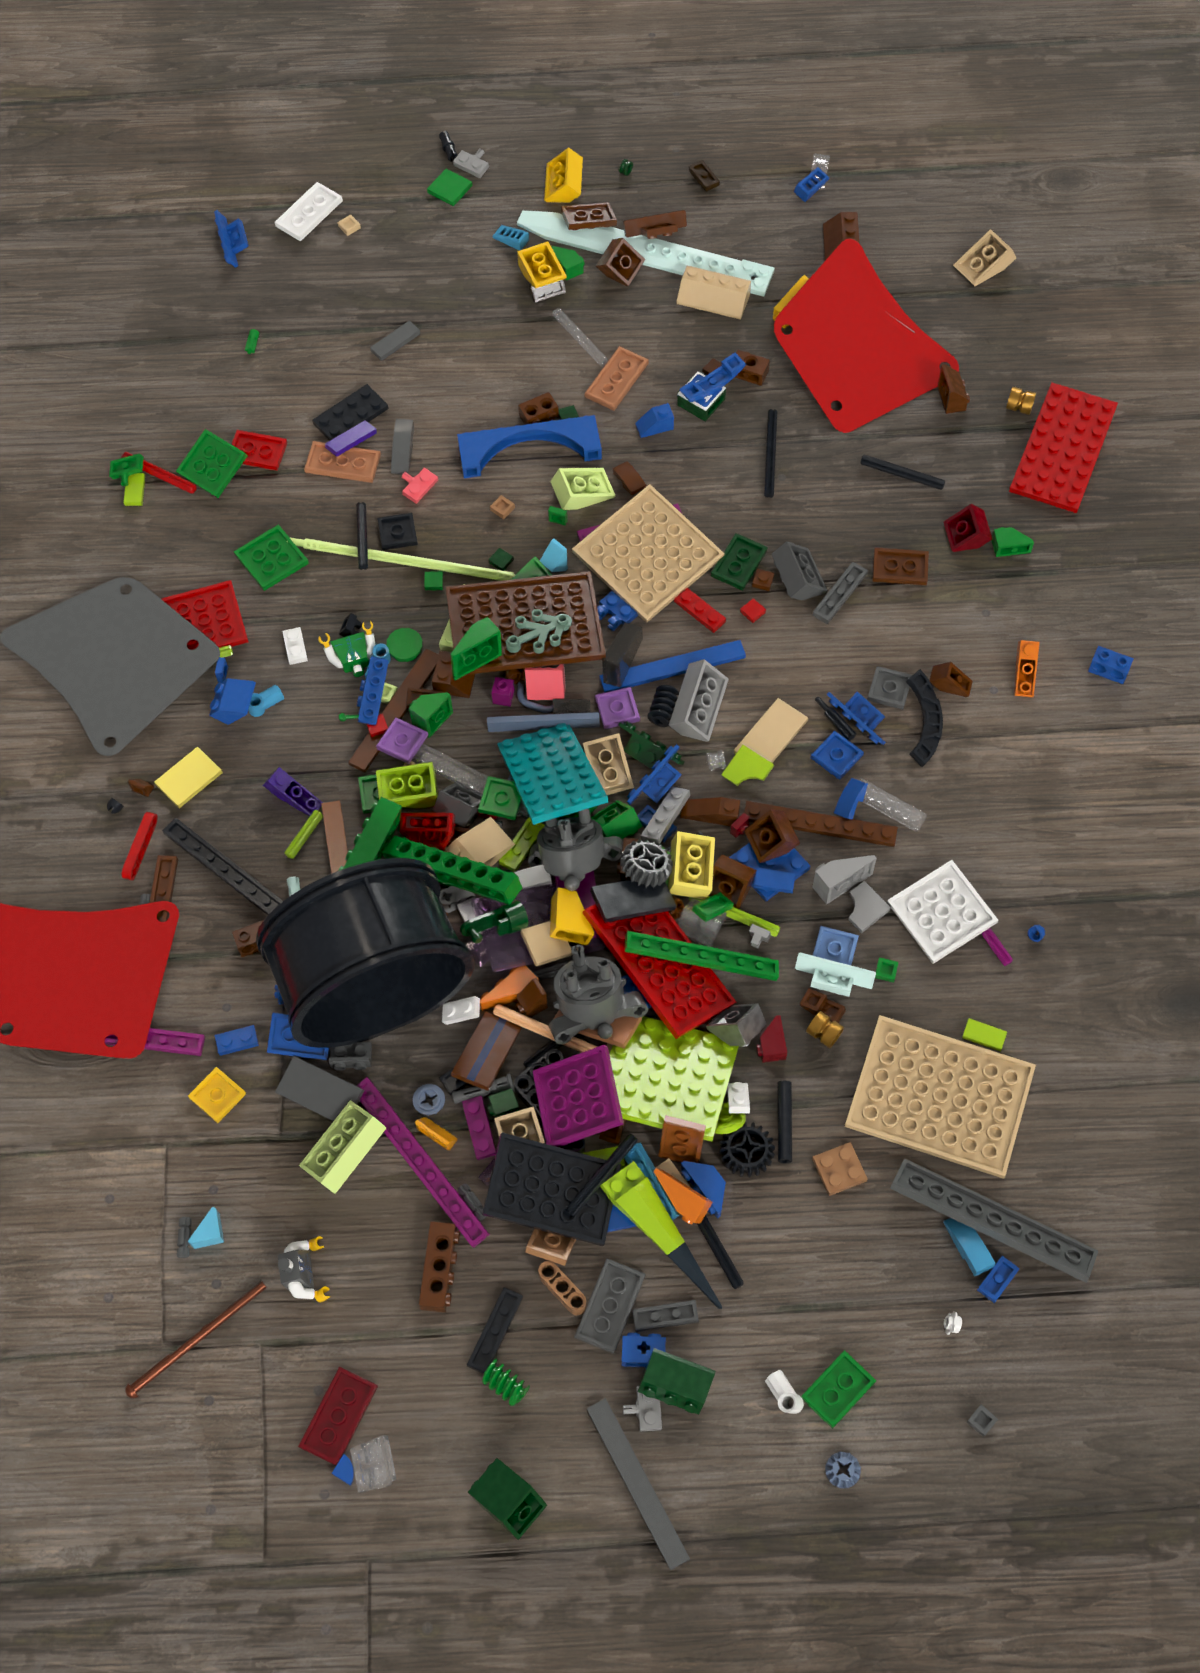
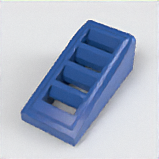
[794,167,829,202]

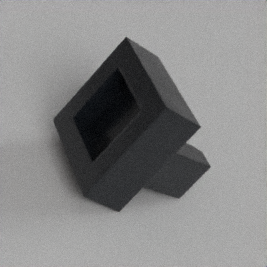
[339,613,362,637]

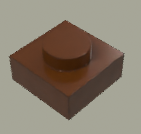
[752,569,775,591]

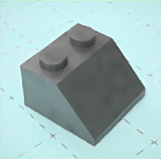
[706,1003,767,1047]

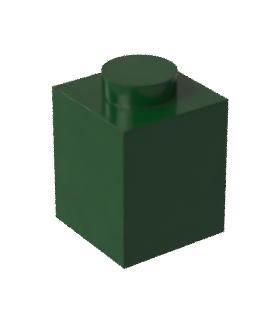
[487,1088,519,1118]

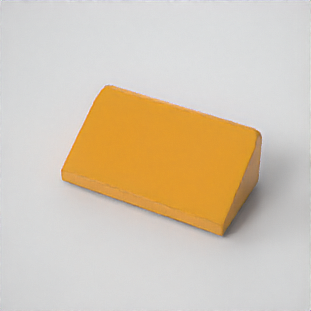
[415,1117,457,1151]

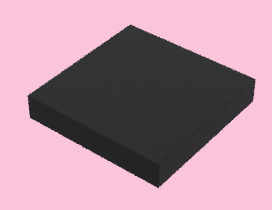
[377,513,418,550]

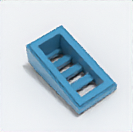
[493,225,529,251]

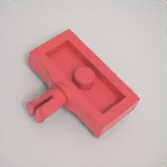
[401,468,438,504]

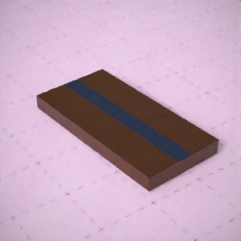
[451,1011,522,1091]

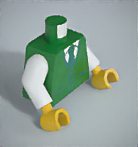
[318,621,376,677]

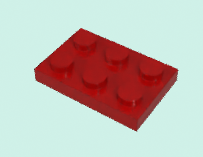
[231,430,288,471]

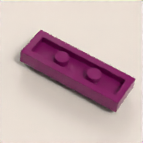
[462,1096,497,1160]

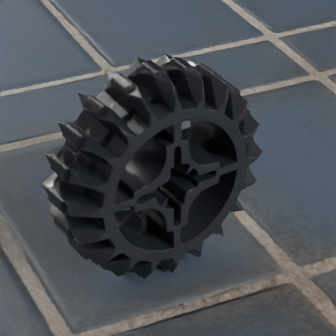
[719,1122,775,1178]

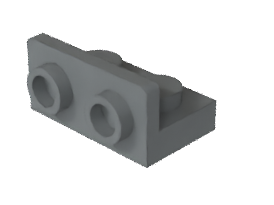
[329,1042,372,1071]

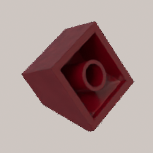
[943,504,993,552]

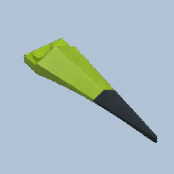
[600,1161,722,1309]

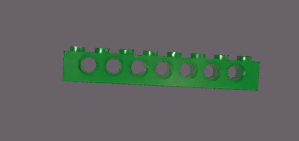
[382,836,522,905]

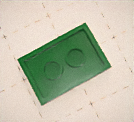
[801,1350,877,1429]

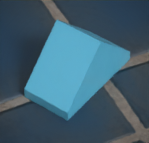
[540,539,568,572]
[188,1207,224,1249]

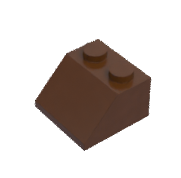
[596,238,646,286]
[937,364,970,414]
[432,650,475,698]
[744,809,800,863]
[708,854,757,909]

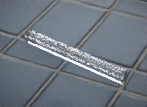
[553,308,608,367]

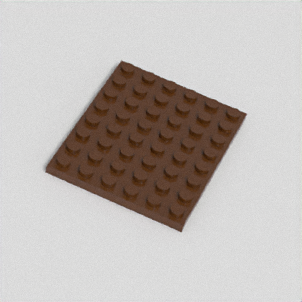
[446,571,606,674]

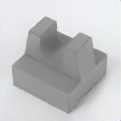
[749,924,771,948]

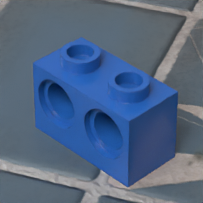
[1088,646,1134,684]

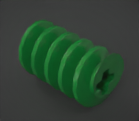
[482,1359,530,1406]

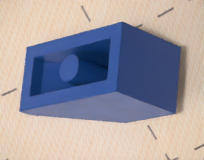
[635,403,674,438]

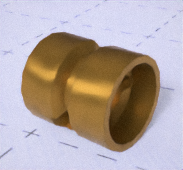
[1006,387,1036,415]
[806,1011,844,1048]

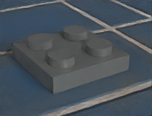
[867,666,912,710]

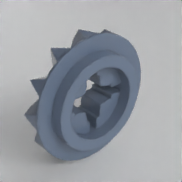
[413,1084,445,1116]
[825,1451,861,1488]

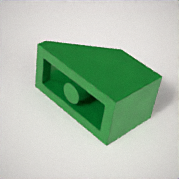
[551,246,585,281]
[992,527,1034,557]

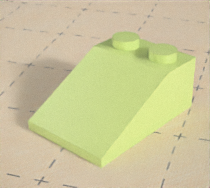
[550,468,615,510]

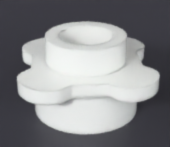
[944,1311,962,1335]

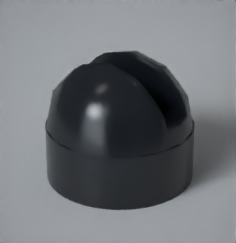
[107,797,124,814]

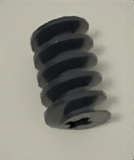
[647,685,679,727]

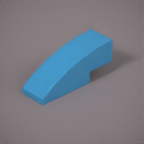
[943,1218,996,1277]

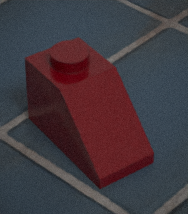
[756,1015,787,1063]

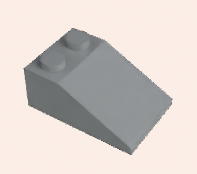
[812,855,877,905]

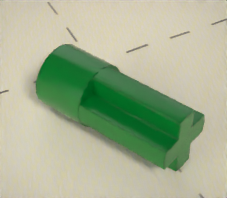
[245,329,260,354]

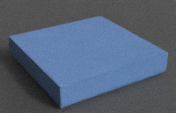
[813,926,859,966]

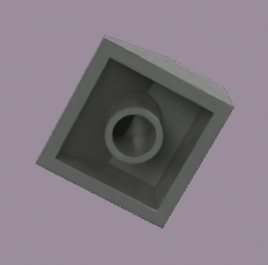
[433,783,482,827]

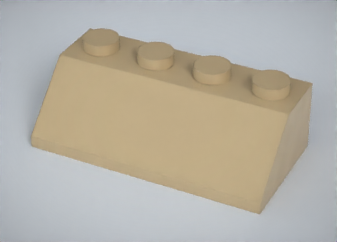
[677,265,751,320]

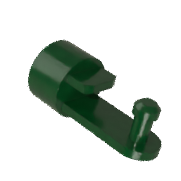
[460,900,528,944]

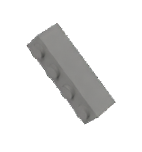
[669,659,729,742]

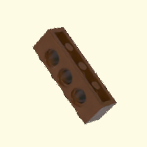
[419,1222,460,1312]

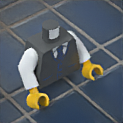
[278,1236,330,1303]

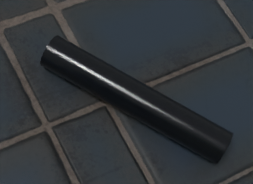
[777,1080,792,1163]

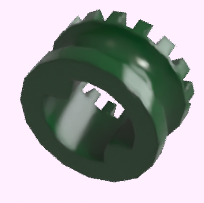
[618,159,633,176]

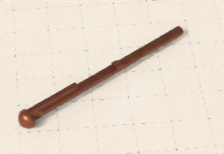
[125,1281,267,1398]

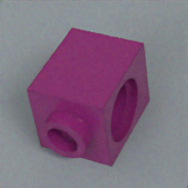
[491,677,515,707]

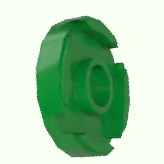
[386,628,423,662]

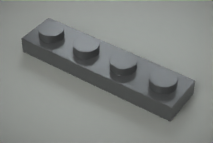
[813,562,868,624]

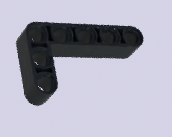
[514,1049,585,1153]

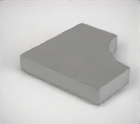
[848,881,891,933]

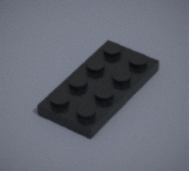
[312,384,389,441]

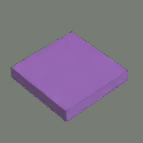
[595,687,640,729]
[376,718,428,764]

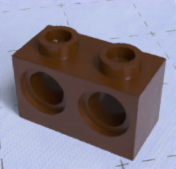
[518,392,559,425]
[232,920,264,957]

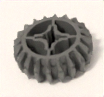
[620,839,673,888]

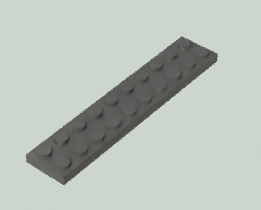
[890,1158,1098,1283]

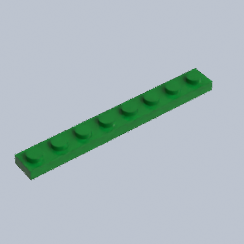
[625,931,779,981]

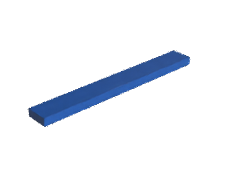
[599,640,746,693]

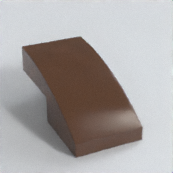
[612,461,646,495]
[800,988,846,1023]

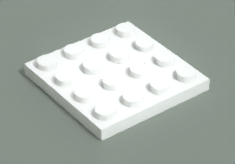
[887,860,998,964]

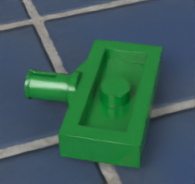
[109,453,144,486]

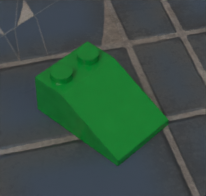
[451,617,502,681]

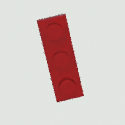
[674,588,726,633]

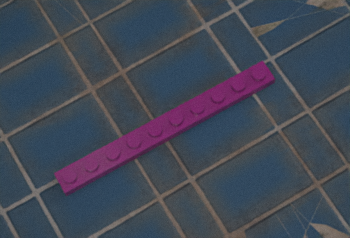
[357,1077,490,1248]

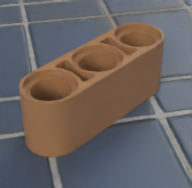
[538,1261,587,1316]

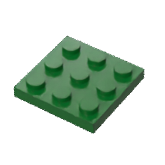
[176,429,248,498]
[234,524,309,591]

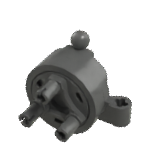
[528,808,623,891]
[549,945,648,1044]

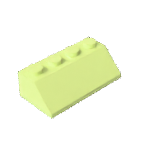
[299,1100,386,1194]

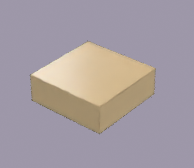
[337,215,361,236]

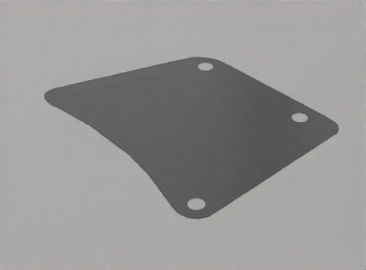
[0,577,220,756]

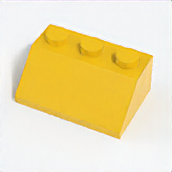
[544,147,583,203]

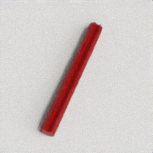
[121,452,197,494]

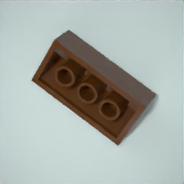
[823,212,860,261]

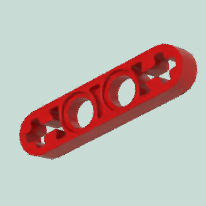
[122,812,158,881]

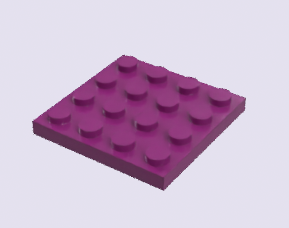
[533,1045,624,1147]

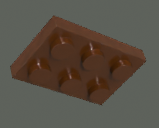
[561,202,617,230]
[873,547,929,586]

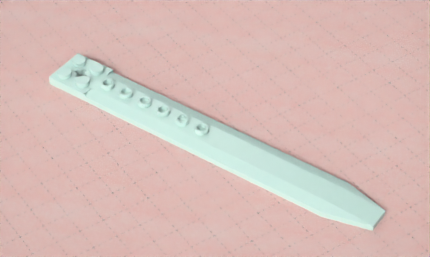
[517,210,775,297]

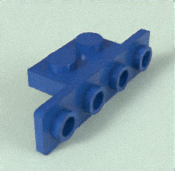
[214,210,249,268]
[356,656,389,726]
[827,692,886,745]
[627,744,682,805]

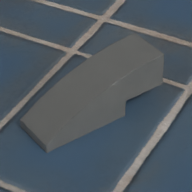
[391,419,414,475]

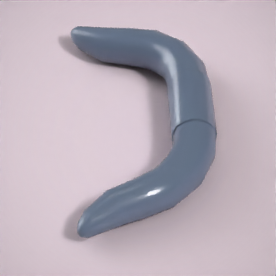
[517,682,566,713]

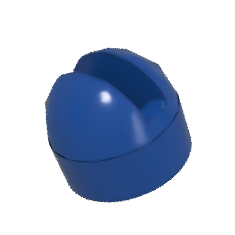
[1028,925,1046,942]

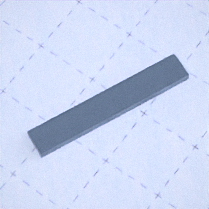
[487,712,600,732]

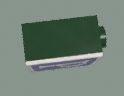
[677,372,726,422]

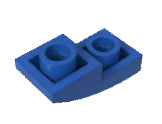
[834,778,868,819]

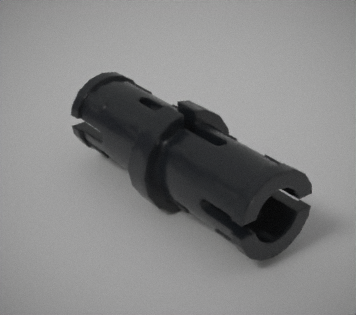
[439,131,458,162]

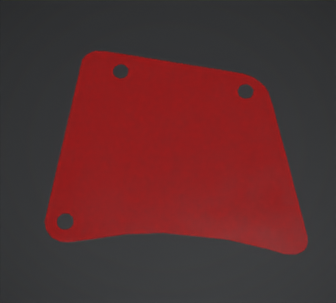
[774,239,959,433]
[0,901,179,1059]

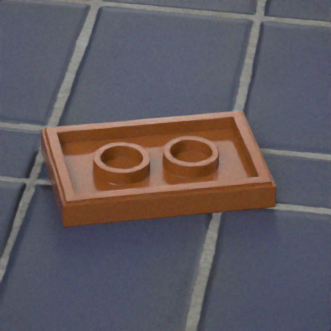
[658,1115,706,1163]

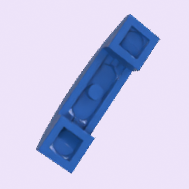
[680,353,746,402]

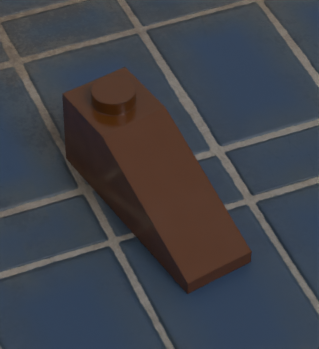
[680,797,740,826]

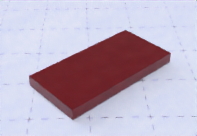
[298,1367,378,1466]

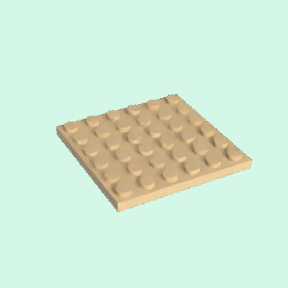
[572,484,725,623]

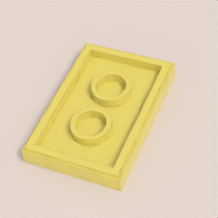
[154,747,223,808]

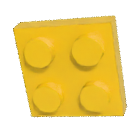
[188,1067,246,1123]

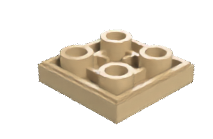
[520,921,572,966]

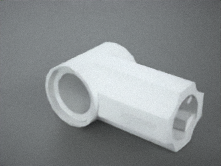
[765,1370,804,1414]

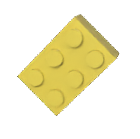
[668,831,715,900]

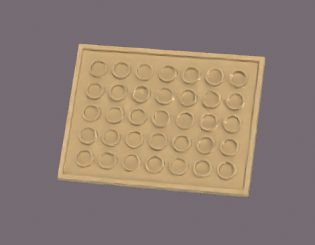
[845,1015,1036,1179]

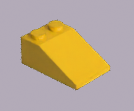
[517,242,567,288]

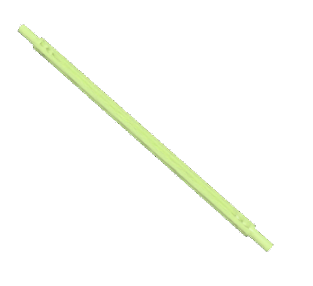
[290,538,515,581]

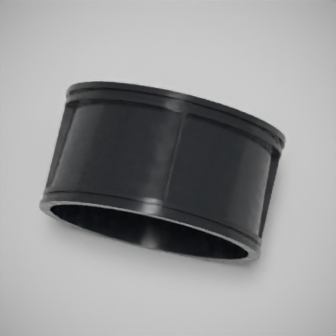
[256,858,474,1048]

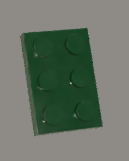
[711,533,768,591]

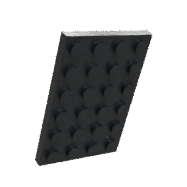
[482,1132,621,1246]

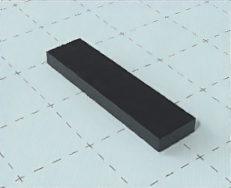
[467,1287,523,1374]

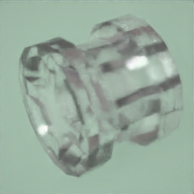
[707,750,726,771]

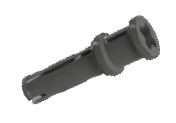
[452,1073,515,1104]

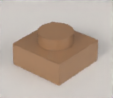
[490,495,515,519]

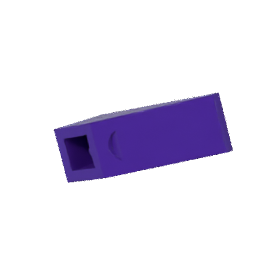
[263,767,323,816]

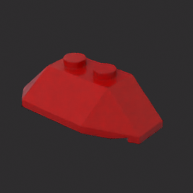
[400,813,455,851]

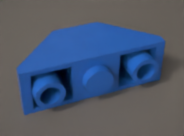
[680,1161,726,1218]

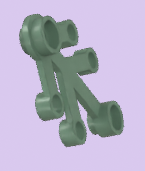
[506,609,572,654]

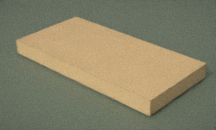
[734,698,808,763]

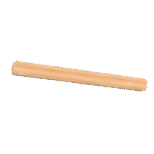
[493,1004,597,1053]

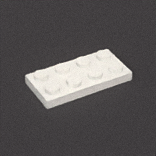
[275,182,343,241]

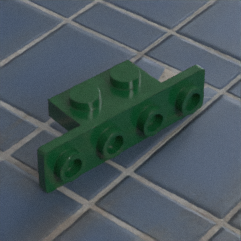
[618,721,685,770]

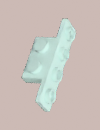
[795,953,876,997]

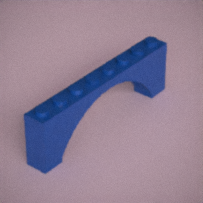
[457,415,602,478]

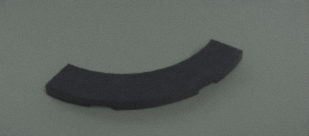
[906,669,943,767]

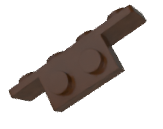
[623,210,687,239]

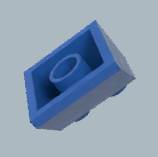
[209,678,256,725]

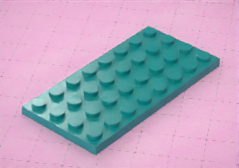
[497,723,608,825]

